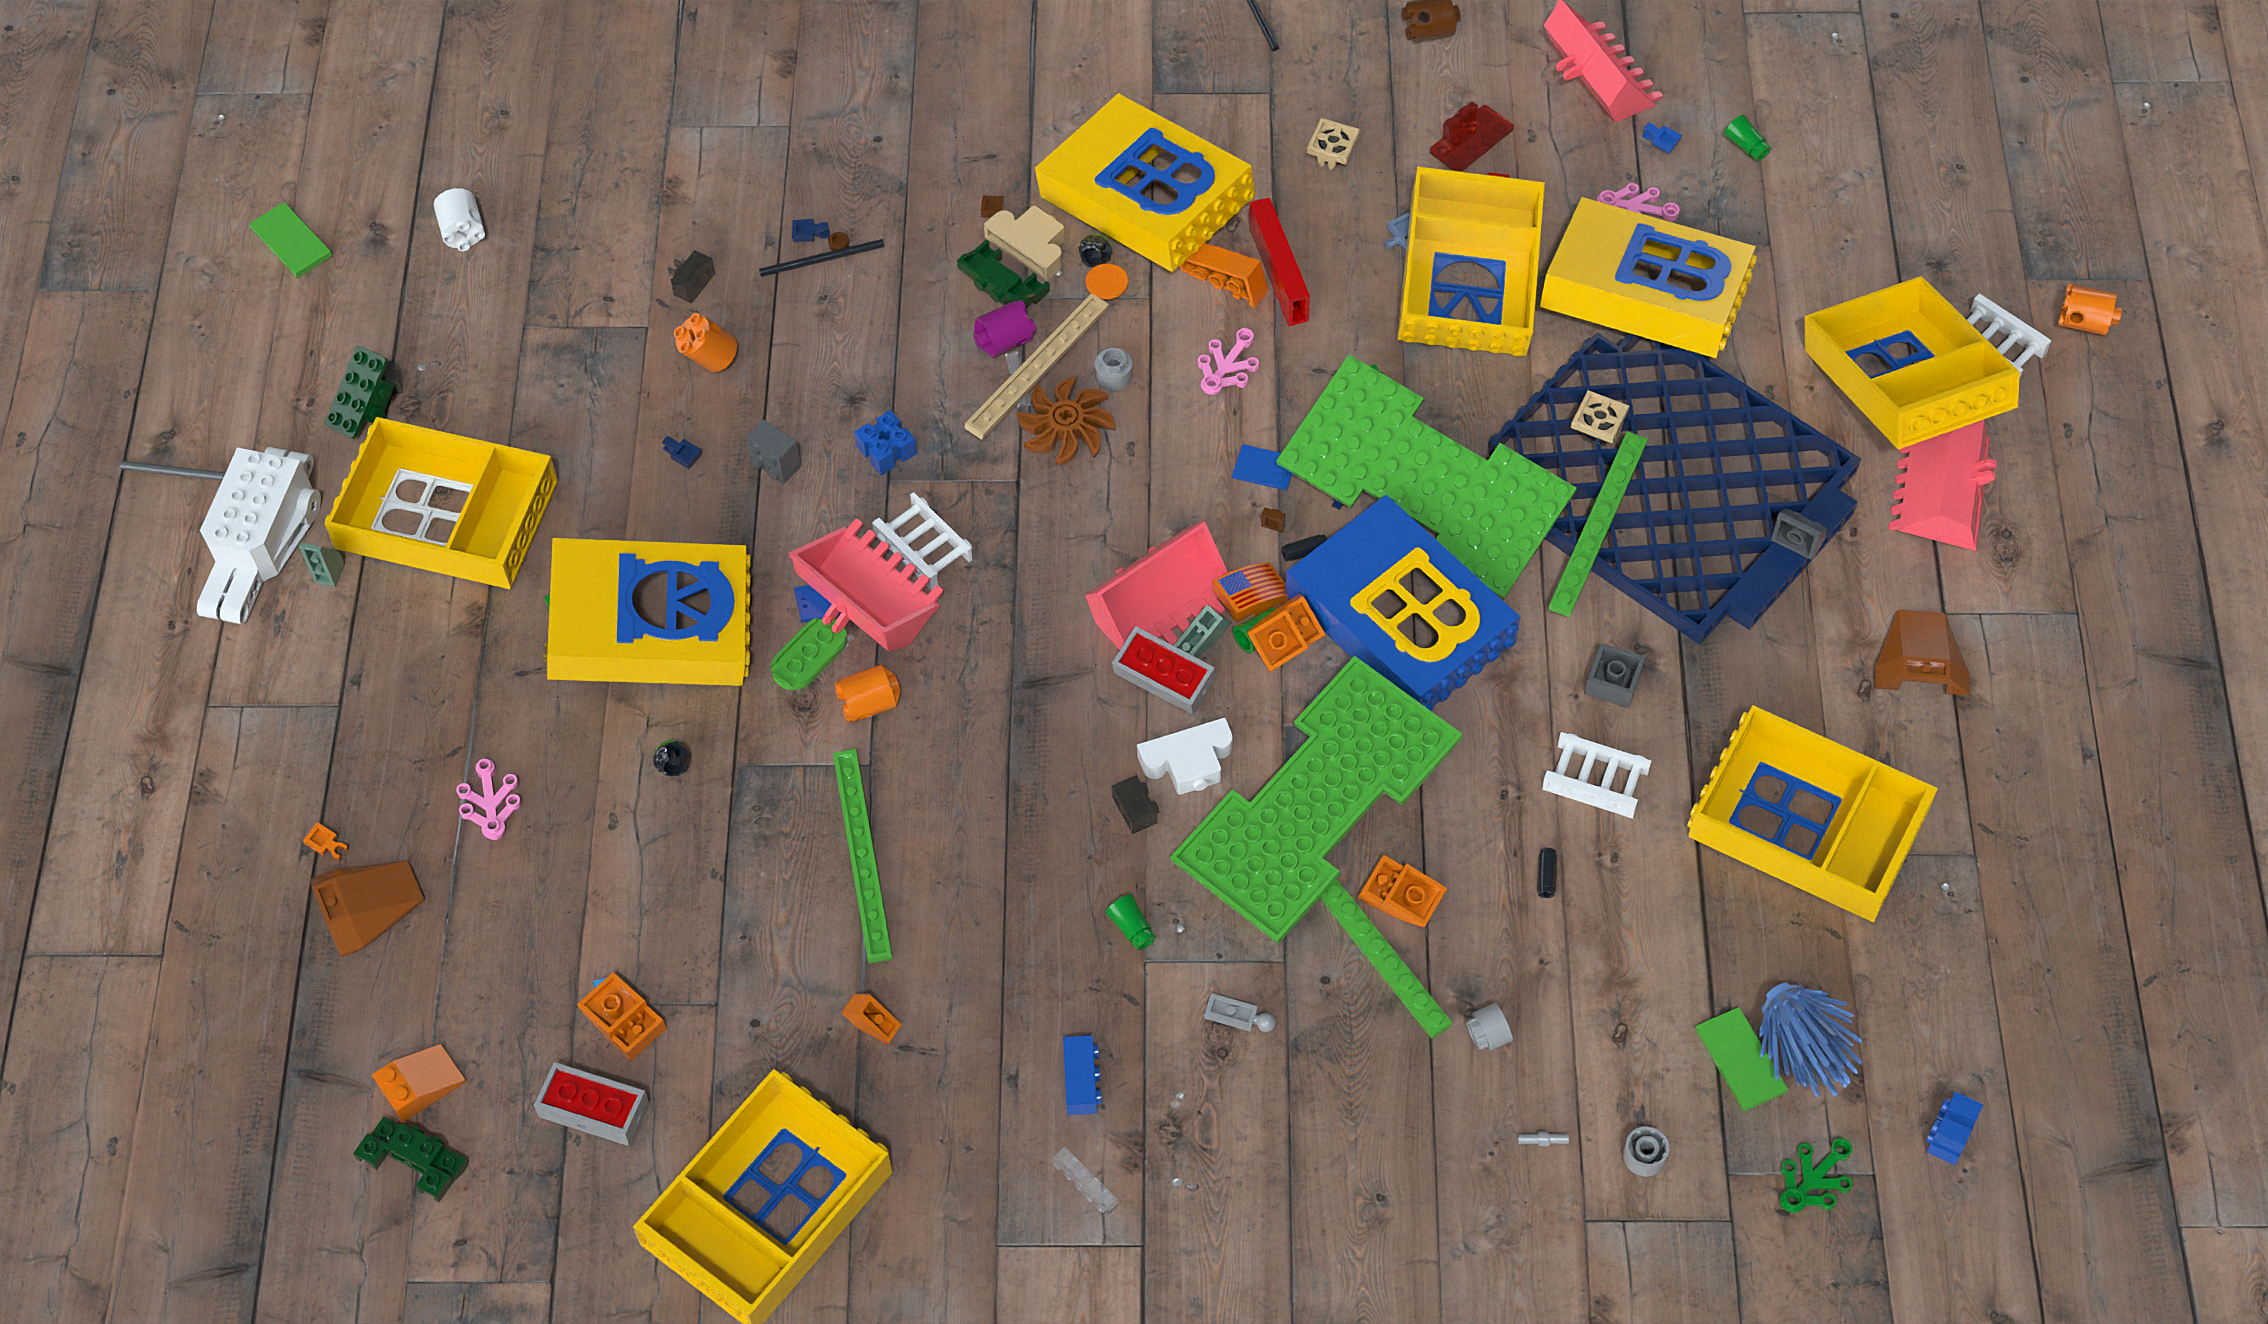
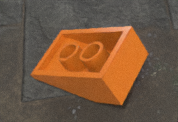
[372,1044,466,1123]

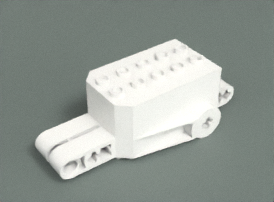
[197,447,321,624]

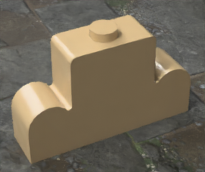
[984,206,1065,281]

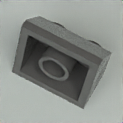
[1771,509,1828,560]

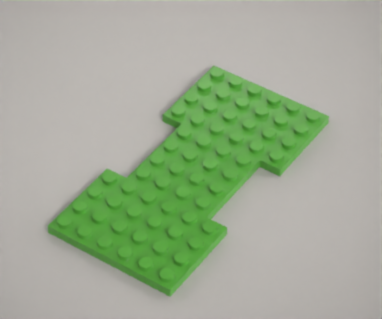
[1276,355,1577,600]
[1170,656,1463,944]

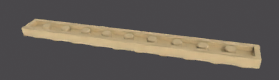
[964,293,1109,440]

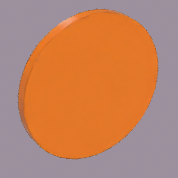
[1085,264,1128,300]

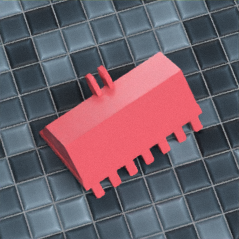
[1544,0,1663,123]
[1888,420,1997,551]
[789,519,944,651]

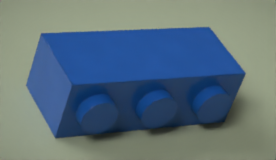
[1063,1035,1101,1115]

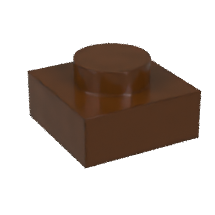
[981,195,1004,217]
[1261,507,1286,533]

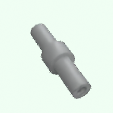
[1518,1131,1569,1147]

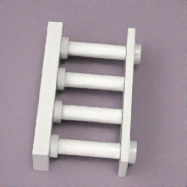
[1966,293,2052,380]
[872,492,973,591]
[1542,732,1651,818]

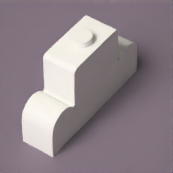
[1137,718,1232,795]

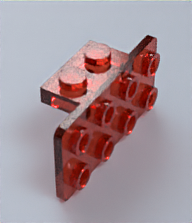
[1430,101,1514,172]

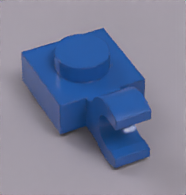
[1642,122,1682,154]

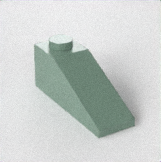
[299,542,345,587]
[1174,605,1232,658]

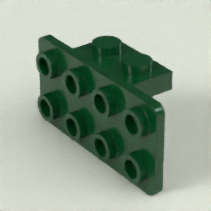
[325,346,395,439]

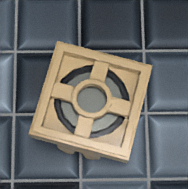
[1307,118,1360,170]
[1571,390,1629,443]

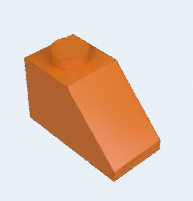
[841,994,902,1044]

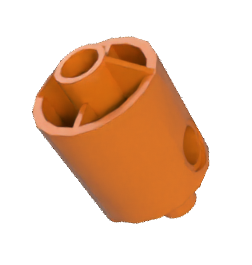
[2058,284,2122,336]
[674,313,737,372]
[834,664,901,723]

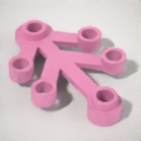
[1597,183,1680,222]
[1198,328,1259,395]
[456,759,521,840]

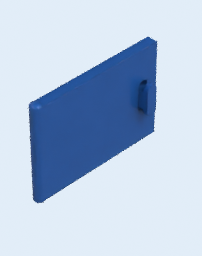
[1231,444,1292,491]
[794,585,841,623]

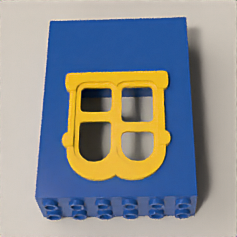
[1285,495,1520,711]

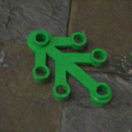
[1780,1138,1853,1213]

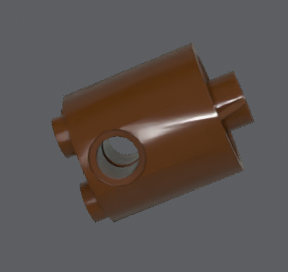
[1402,0,1461,42]

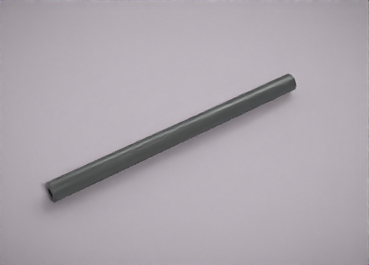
[120,461,226,481]

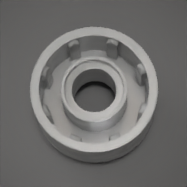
[1095,348,1133,391]
[1466,1003,1513,1051]
[1623,1127,1669,1177]

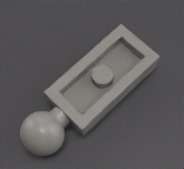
[1204,993,1276,1032]

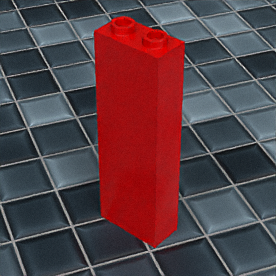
[1249,197,1310,327]

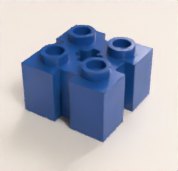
[854,410,917,475]
[1926,1091,1983,1165]

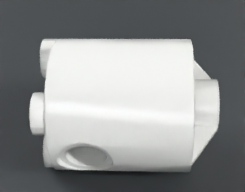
[433,188,485,251]

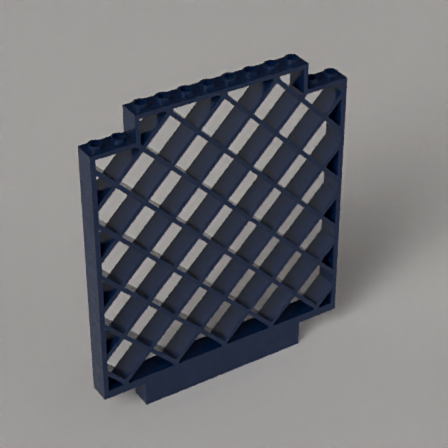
[1489,332,1861,645]

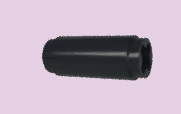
[1281,534,1327,562]
[1537,848,1558,898]

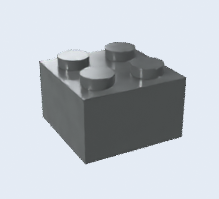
[746,419,801,484]
[1585,643,1646,708]

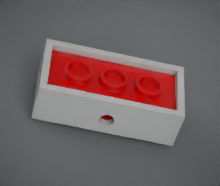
[1112,626,1217,715]
[534,1062,649,1146]

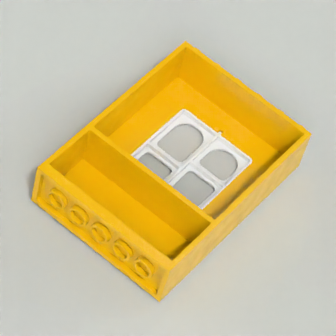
[325,417,558,589]

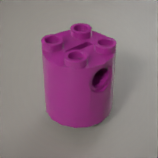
[973,300,1036,358]

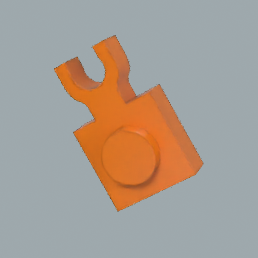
[303,822,349,861]

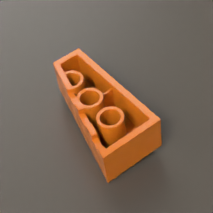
[1180,243,1269,308]

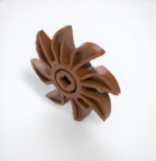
[1017,377,1116,465]

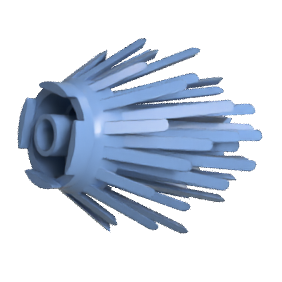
[1759,982,1862,1097]

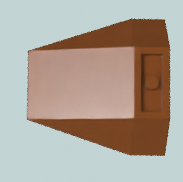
[1875,610,1970,695]
[310,861,424,958]

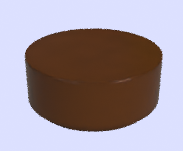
[828,232,850,251]

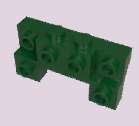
[957,240,1050,307]
[353,1116,469,1202]

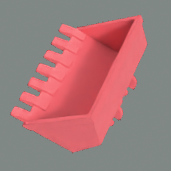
[1085,521,1228,650]

